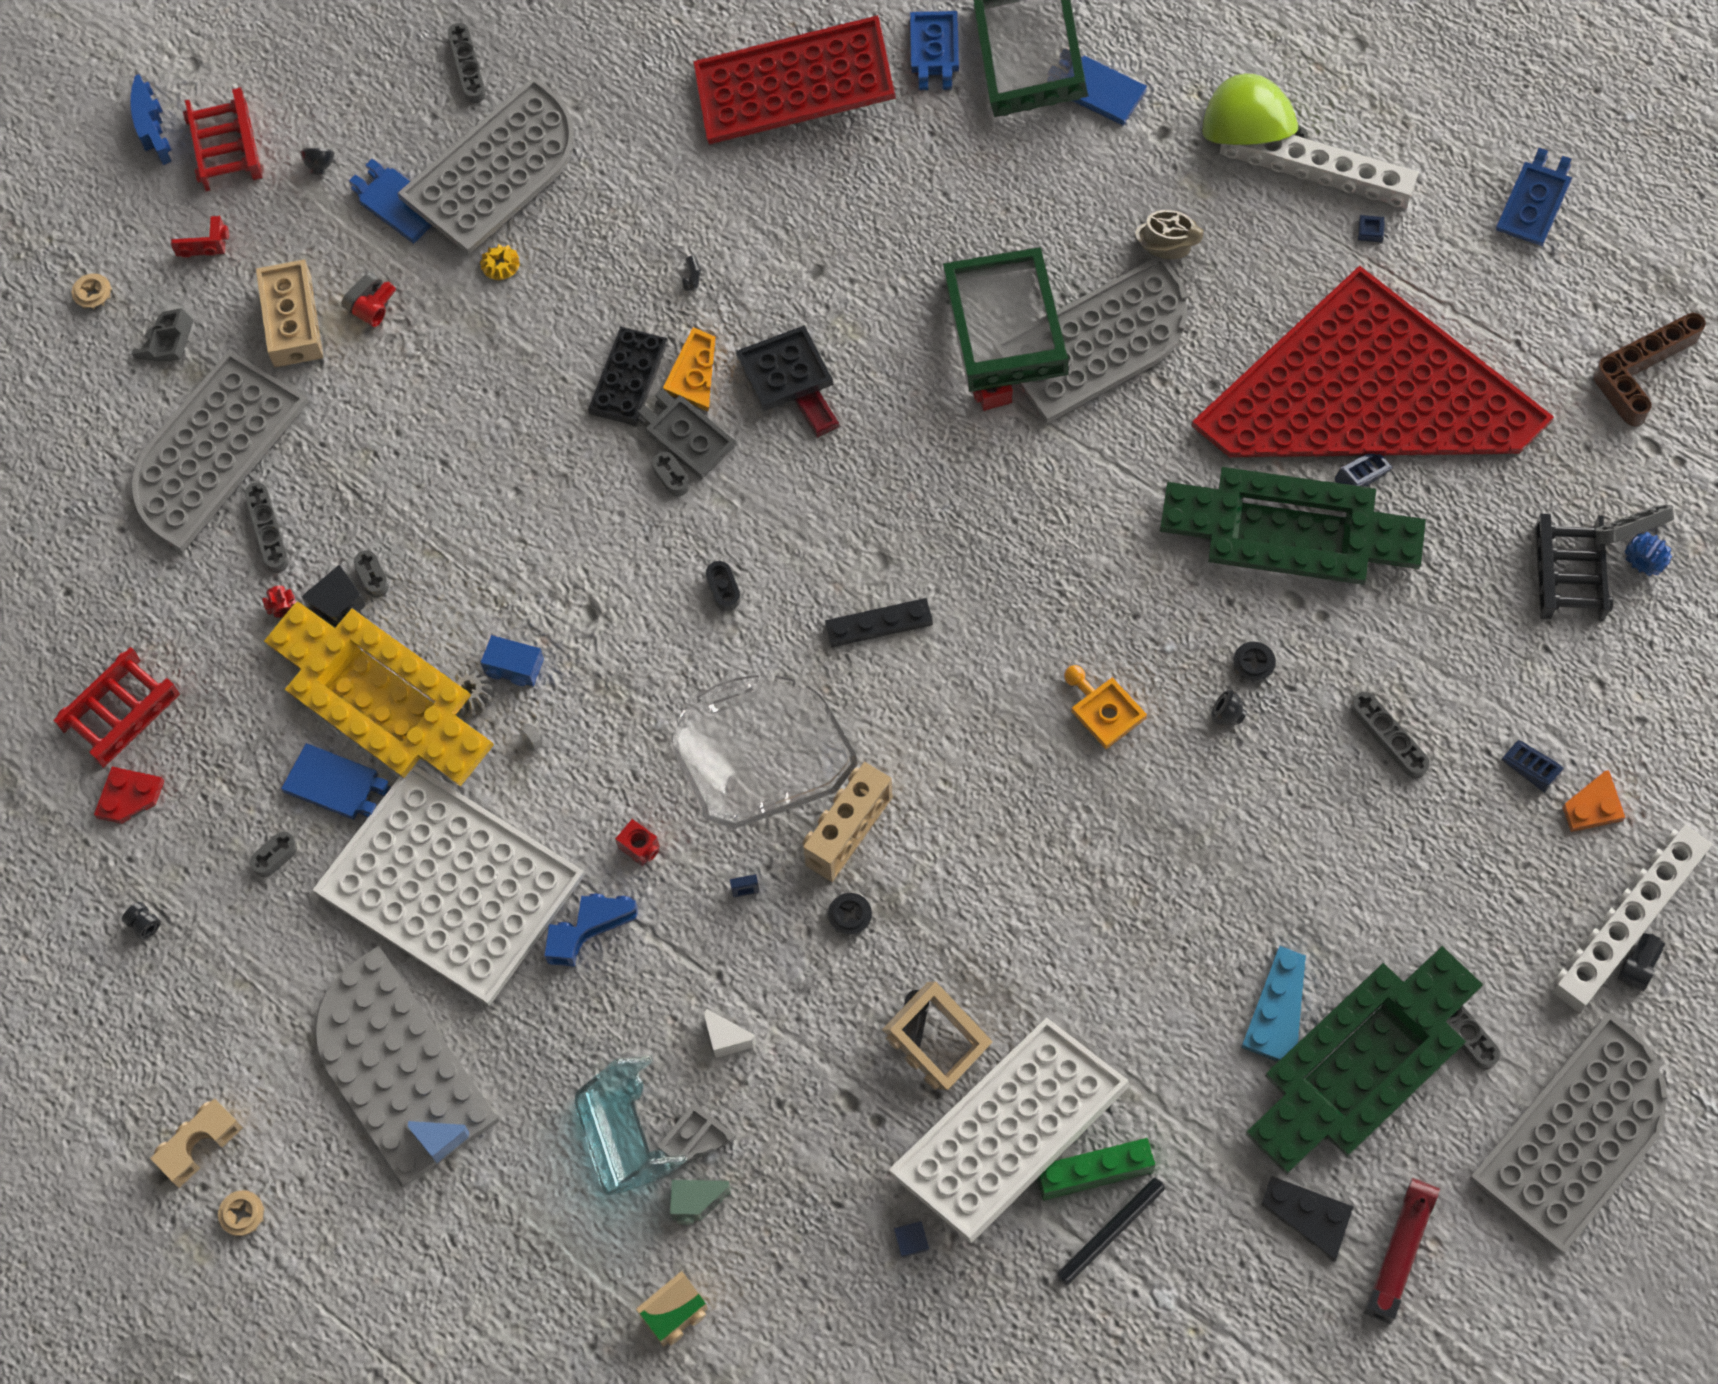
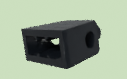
[301,565,366,628]

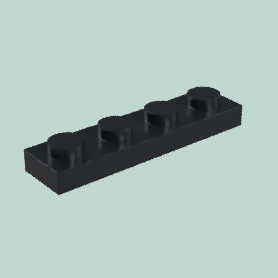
[825,598,933,648]

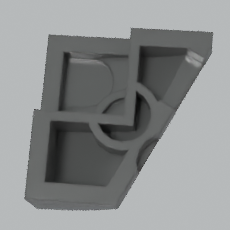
[131,308,194,361]

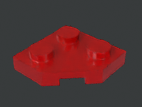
[94,766,164,824]

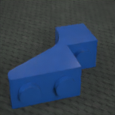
[545,893,638,967]

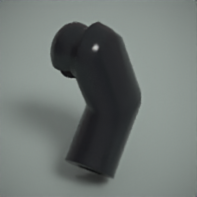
[682,255,701,291]

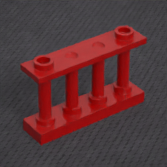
[183,87,263,191]
[53,647,180,768]

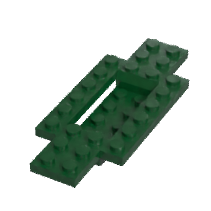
[1160,467,1426,585]
[1246,946,1484,1175]

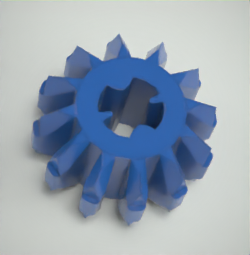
[1624,532,1672,576]

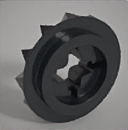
[1233,641,1276,682]
[828,893,872,936]

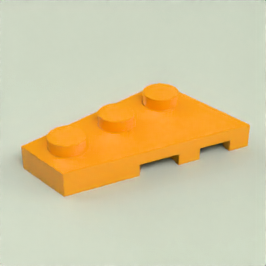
[663,327,716,412]

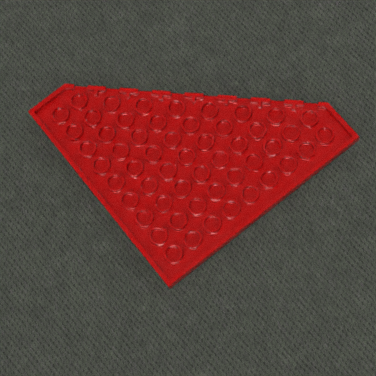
[1191,265,1554,457]

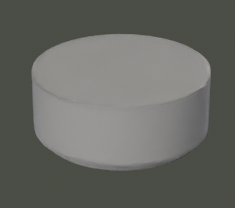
[519,724,542,751]

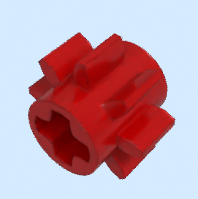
[262,586,296,618]

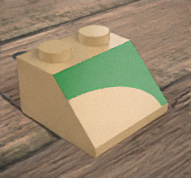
[636,1271,708,1347]

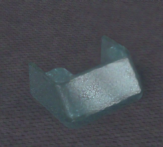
[574,1056,687,1195]

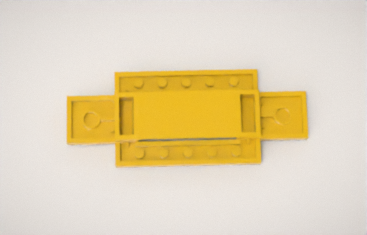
[264,601,494,787]

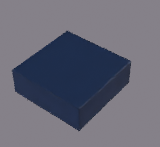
[1358,215,1385,242]
[729,874,760,898]
[894,1221,929,1258]

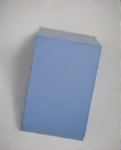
[408,1121,469,1163]

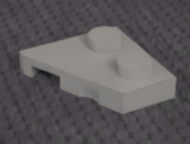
[657,1103,736,1166]

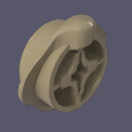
[1135,210,1204,259]

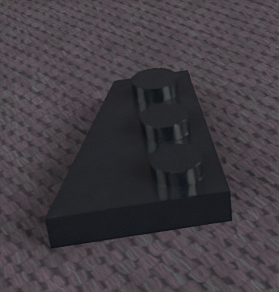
[1261,1176,1354,1262]

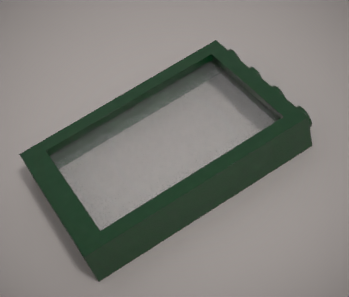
[973,0,1089,118]
[943,247,1069,392]

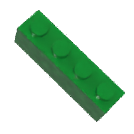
[1037,1137,1156,1201]

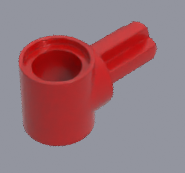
[352,282,396,327]

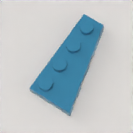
[1241,946,1306,1062]

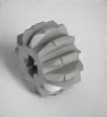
[455,670,493,716]

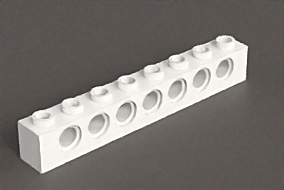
[1219,135,1419,209]
[1552,824,1713,1013]

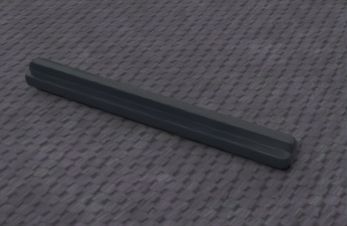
[1057,1177,1165,1286]

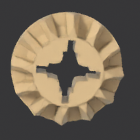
[72,273,112,310]
[218,1190,265,1236]

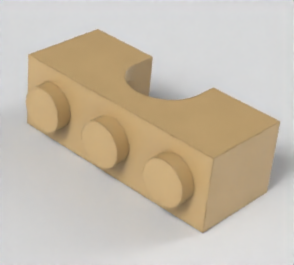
[150,1098,243,1188]

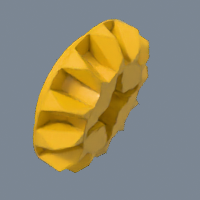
[480,244,520,280]

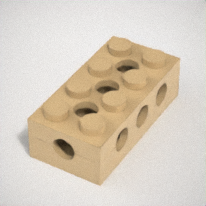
[256,259,324,368]
[802,761,893,883]

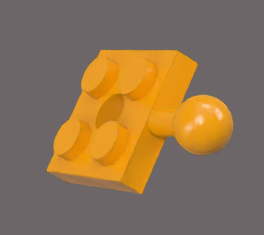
[1064,665,1147,749]

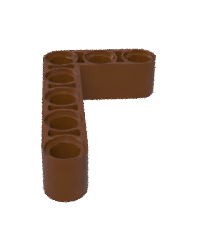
[1594,313,1706,427]

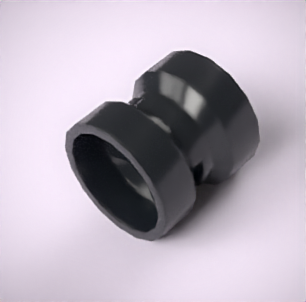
[122,902,161,940]

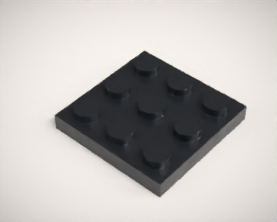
[735,325,833,412]

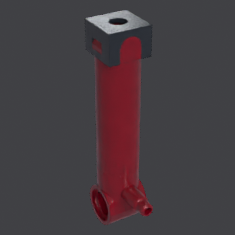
[1363,1177,1440,1325]

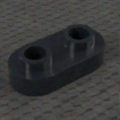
[706,561,741,611]

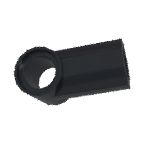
[1618,933,1665,992]
[902,990,929,1049]

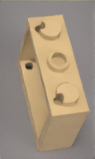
[882,981,993,1090]

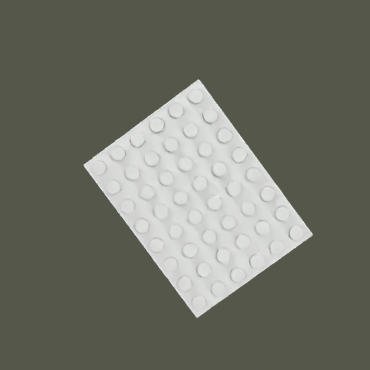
[313,766,585,1006]

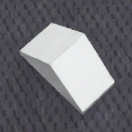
[704,1009,756,1058]

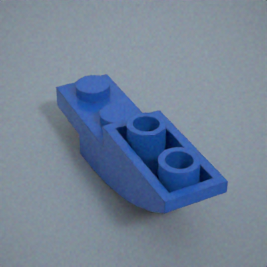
[130,74,172,165]

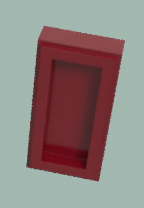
[794,391,839,438]

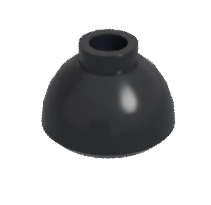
[300,148,335,175]
[1211,689,1247,725]

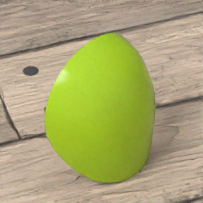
[1202,73,1299,145]

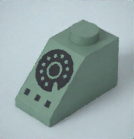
[670,1180,731,1225]

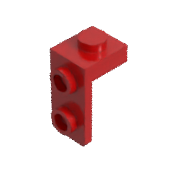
[170,216,229,258]

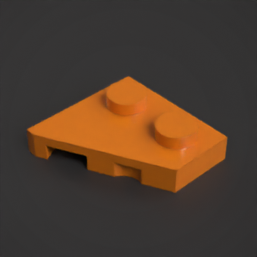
[1562,770,1625,832]

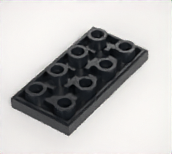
[588,326,668,426]

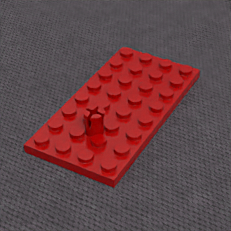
[693,15,896,145]

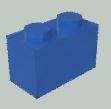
[480,635,544,687]

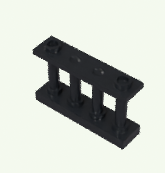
[1535,514,1613,621]

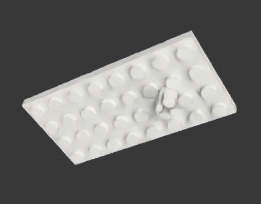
[889,1017,1130,1243]

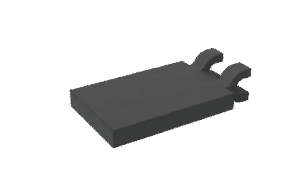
[638,388,736,479]

